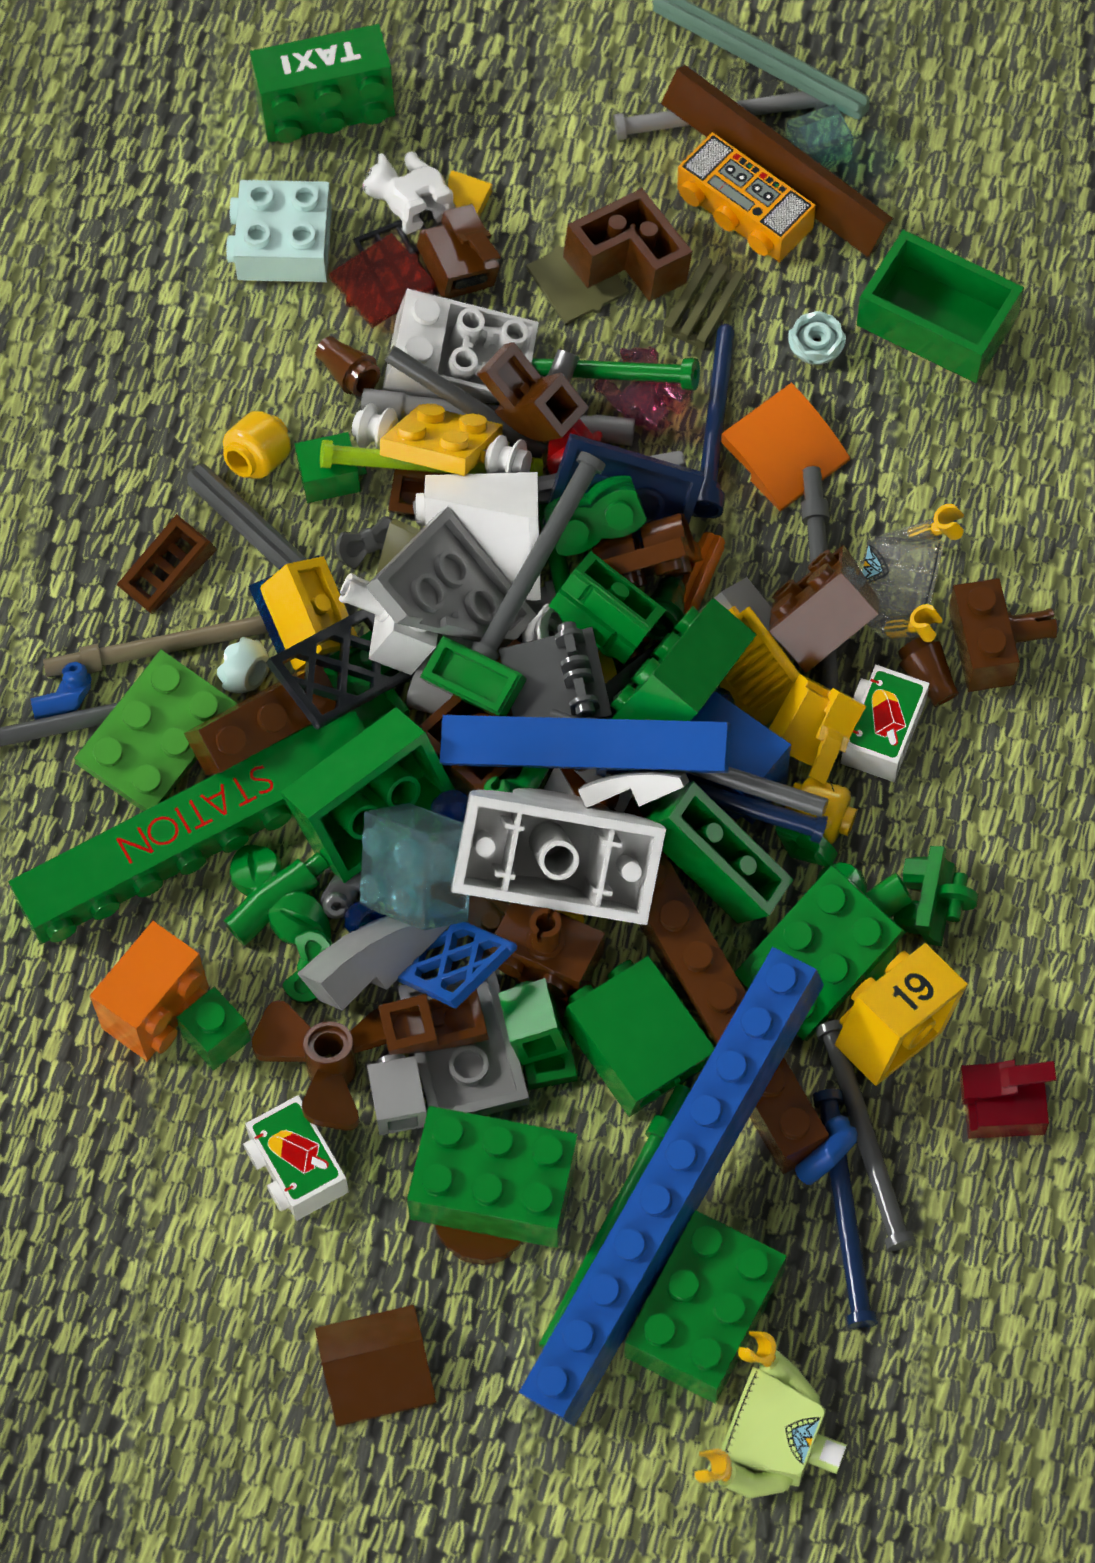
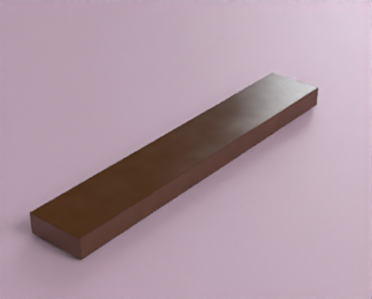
[661,64,894,257]

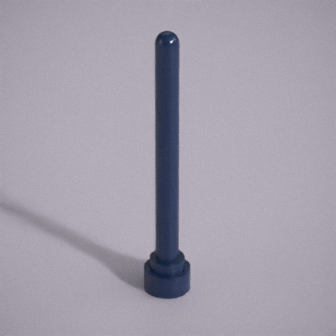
[692,324,735,519]

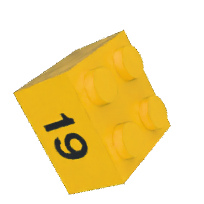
[834,943,968,1086]

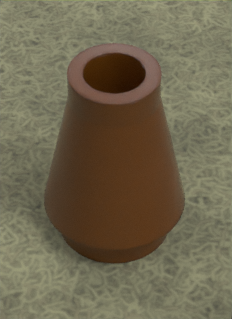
[315,336,381,396]
[898,637,959,707]

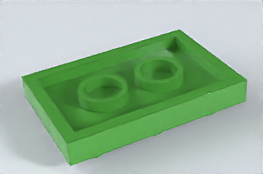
[74,649,237,811]

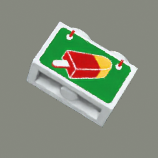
[841,664,930,782]
[243,1095,349,1221]

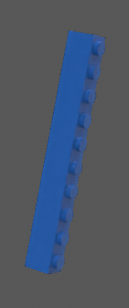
[519,947,824,1426]

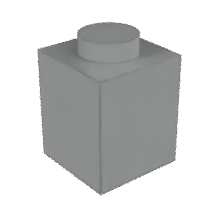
[367,1054,427,1135]

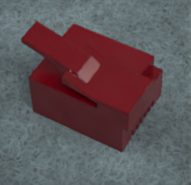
[959,1059,1056,1139]

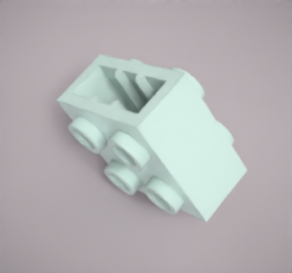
[227,180,332,282]

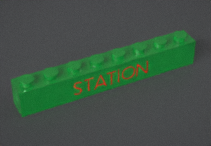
[8,710,365,945]

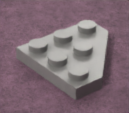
[366,507,537,648]

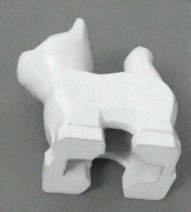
[363,152,455,234]

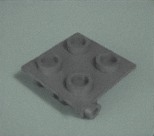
[499,621,612,719]

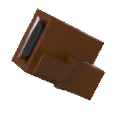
[416,204,501,299]

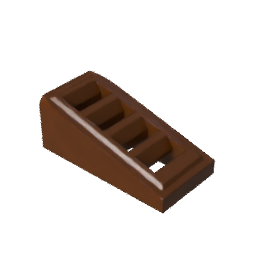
[116,514,218,614]

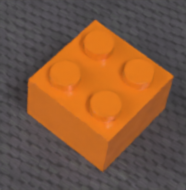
[89,921,209,1062]

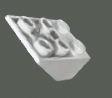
[382,288,539,403]

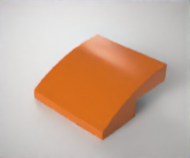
[721,382,850,512]

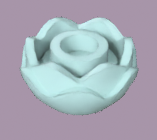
[788,311,846,365]
[217,637,269,693]

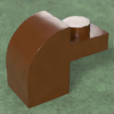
[477,342,589,441]

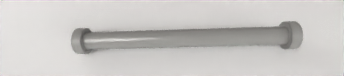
[614,91,826,141]

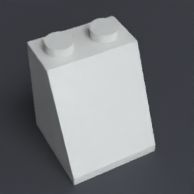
[416,472,541,600]

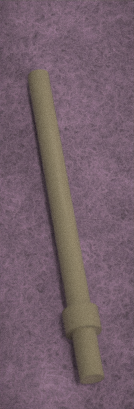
[43,614,277,677]

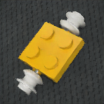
[352,403,532,476]

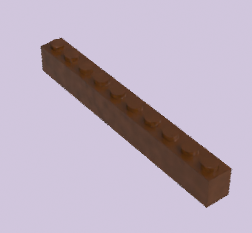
[551,768,829,1174]

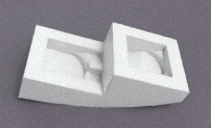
[578,771,689,808]

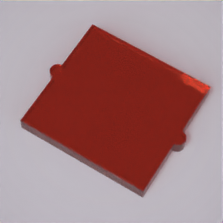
[328,233,436,329]

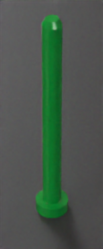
[531,358,700,391]

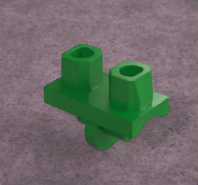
[894,846,979,946]

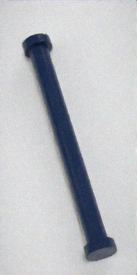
[595,770,828,844]
[812,1089,878,1329]

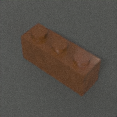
[184,665,336,775]

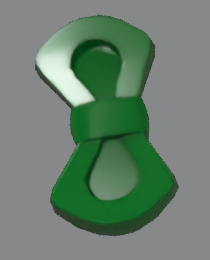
[282,930,333,1004]

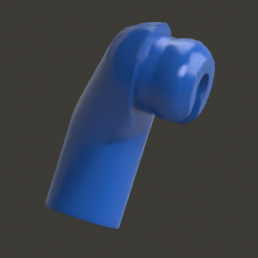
[31,662,92,720]
[795,1115,858,1185]

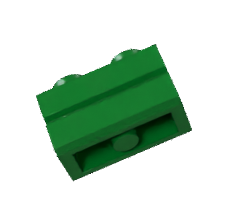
[548,551,666,664]

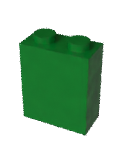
[562,956,715,1117]

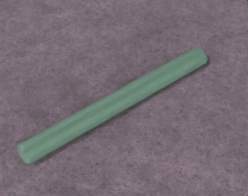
[652,0,871,120]

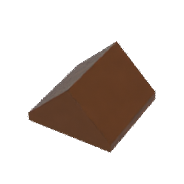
[315,1304,437,1427]

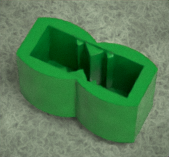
[543,475,647,556]

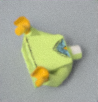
[695,1331,847,1499]

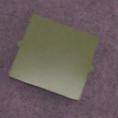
[526,245,629,325]

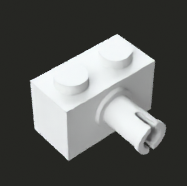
[339,573,438,675]

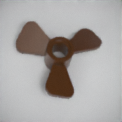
[252,1000,387,1131]

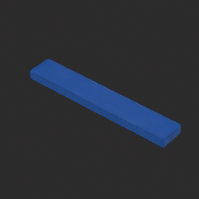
[440,715,731,773]

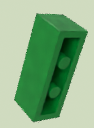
[644,781,794,924]

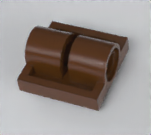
[592,512,703,588]

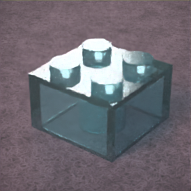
[360,803,470,931]

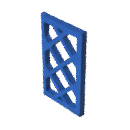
[396,911,517,1009]

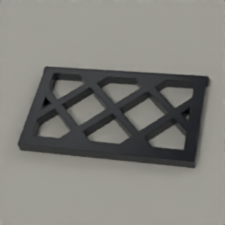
[266,609,415,730]

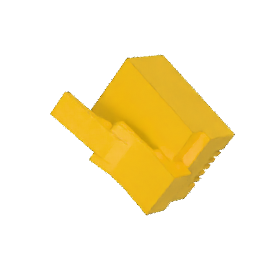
[769,673,866,784]

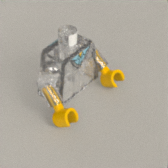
[854,504,964,642]

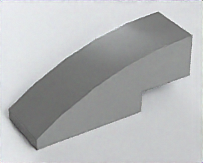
[297,906,454,1011]

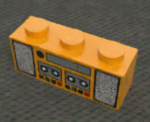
[677,132,816,263]

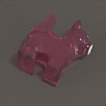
[594,346,693,438]

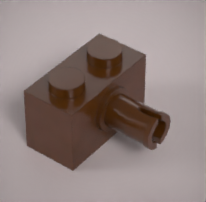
[949,578,1057,692]
[490,902,605,998]

